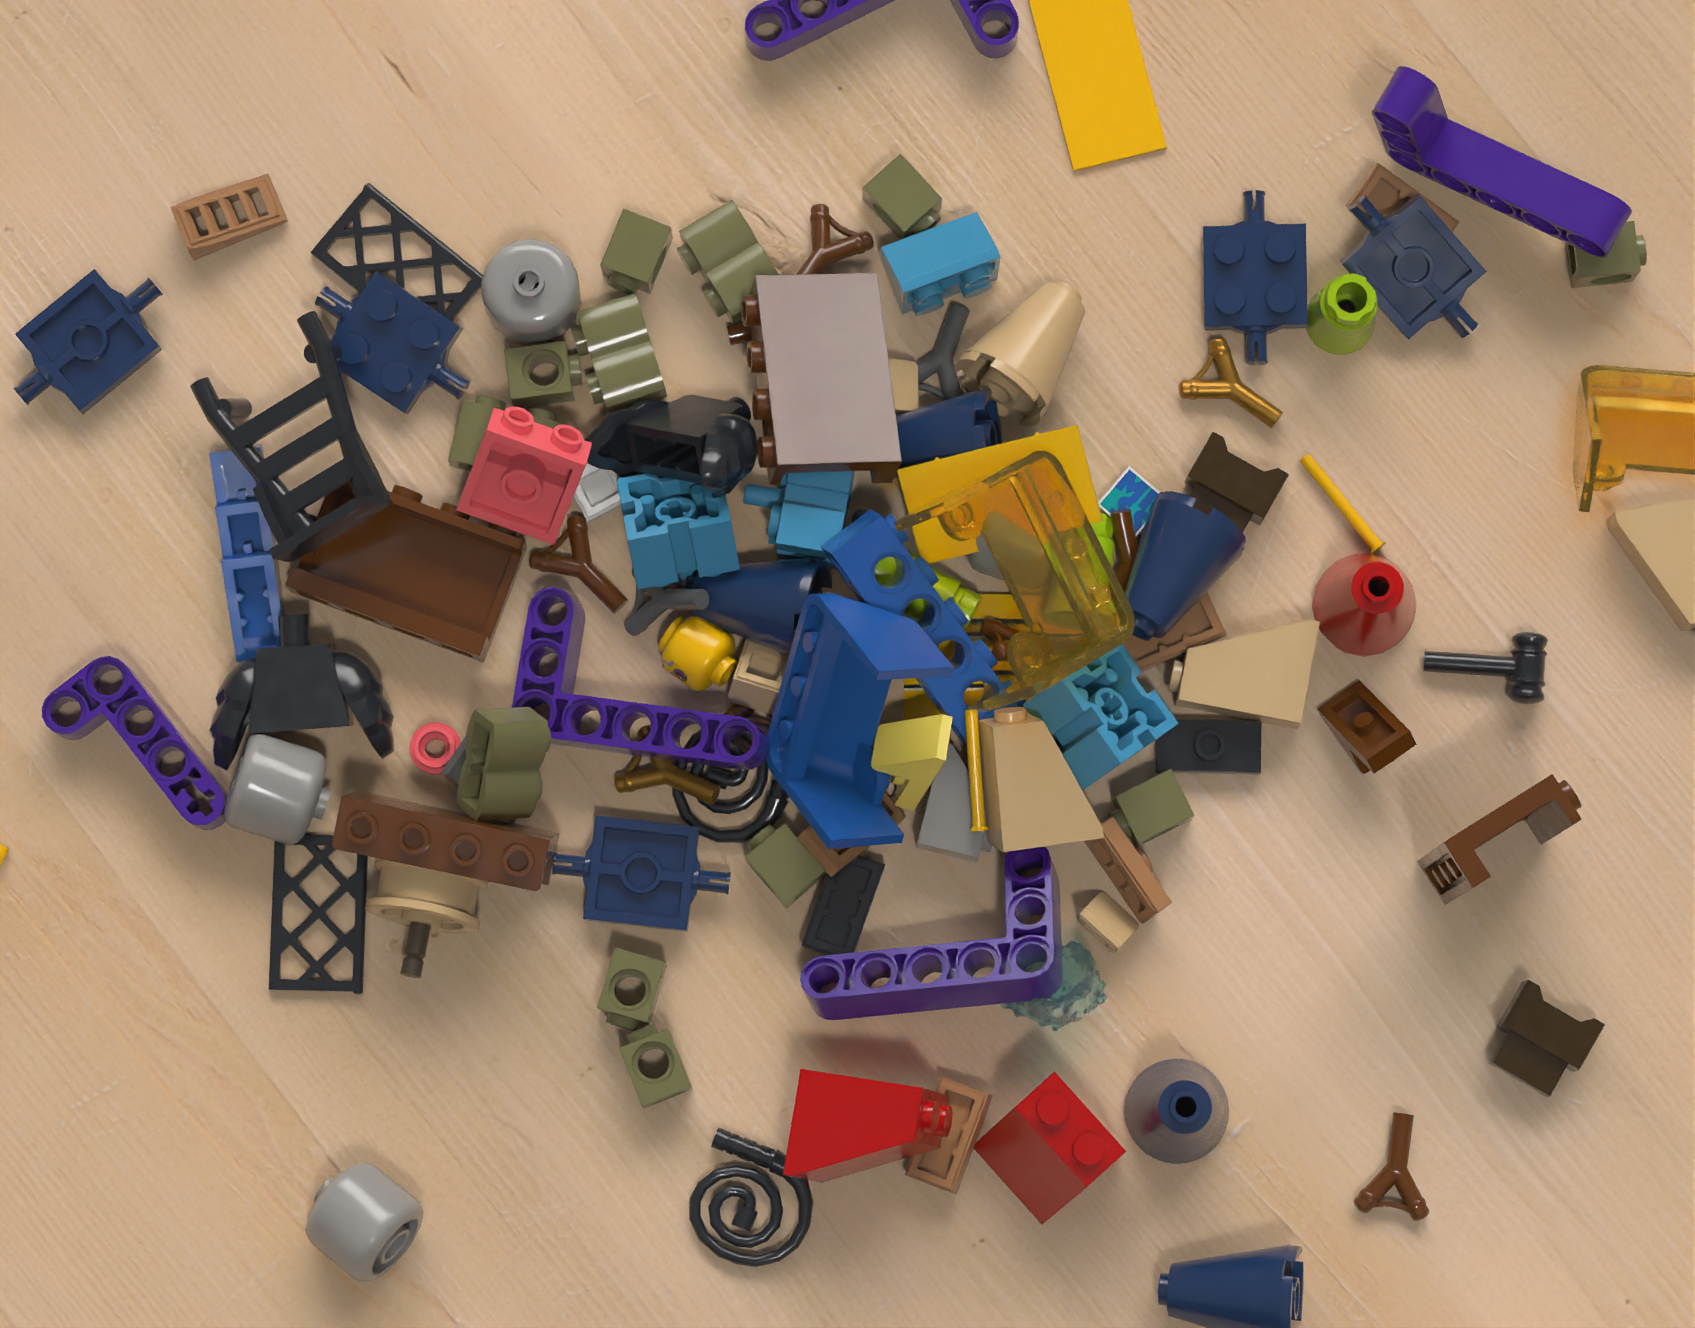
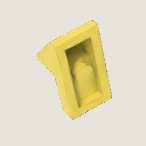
[871,714,953,811]

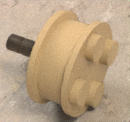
[365,858,488,978]

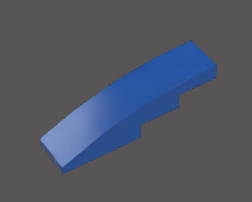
[209,444,285,662]

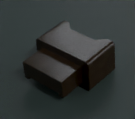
[1184,432,1289,533]
[1489,980,1605,1097]

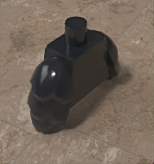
[585,395,758,496]
[209,614,394,771]

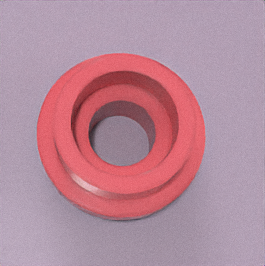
[409,722,461,775]

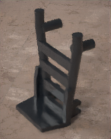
[190,311,393,562]

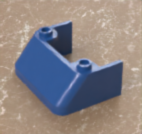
[766,593,954,849]

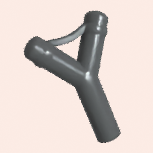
[917,304,970,401]
[624,569,709,636]

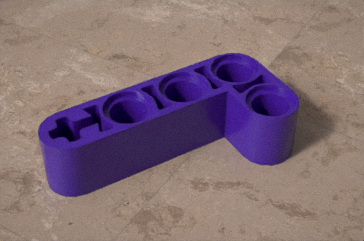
[42,656,228,830]

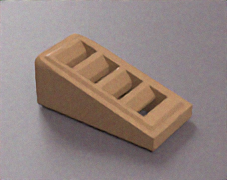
[170,174,288,261]

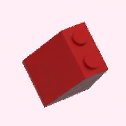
[783,1069,953,1183]
[973,1071,1127,1225]

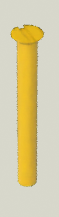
[1300,453,1386,554]
[964,709,989,831]

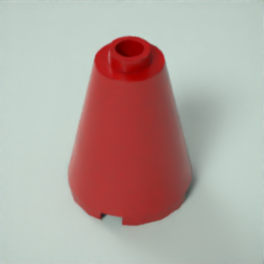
[1312,553,1416,657]

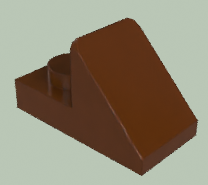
[1317,680,1417,774]

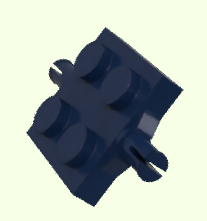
[1203,190,1308,365]
[1340,193,1487,340]
[13,269,163,415]
[315,271,470,414]
[552,815,731,932]

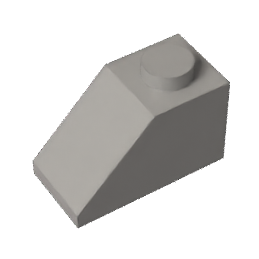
[917,744,992,862]

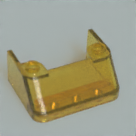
[1573,365,1695,512]
[893,451,1135,712]

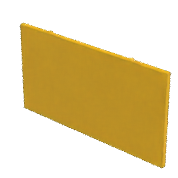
[1028,0,1167,172]
[897,424,1103,564]

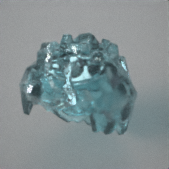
[1001,941,1107,1031]

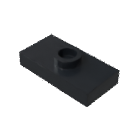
[1156,719,1262,775]
[801,855,885,955]

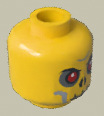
[658,615,738,691]

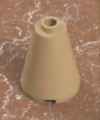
[954,282,1085,426]

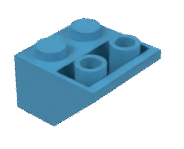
[880,212,1001,316]

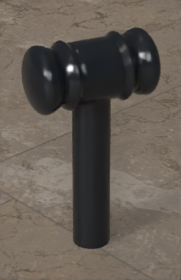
[1423,632,1548,704]

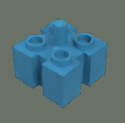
[743,471,855,569]
[616,473,740,589]
[1023,638,1179,790]

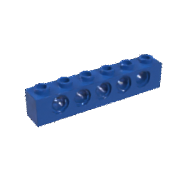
[821,509,1026,766]

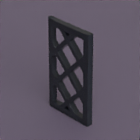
[311,183,483,321]
[269,834,368,994]

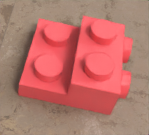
[456,407,592,545]

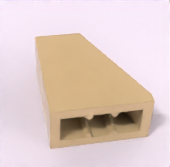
[1606,498,1695,631]
[1168,620,1320,729]
[978,707,1104,852]

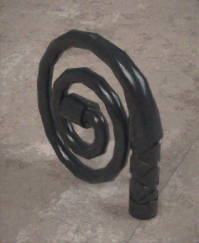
[672,729,789,843]
[689,1128,814,1267]

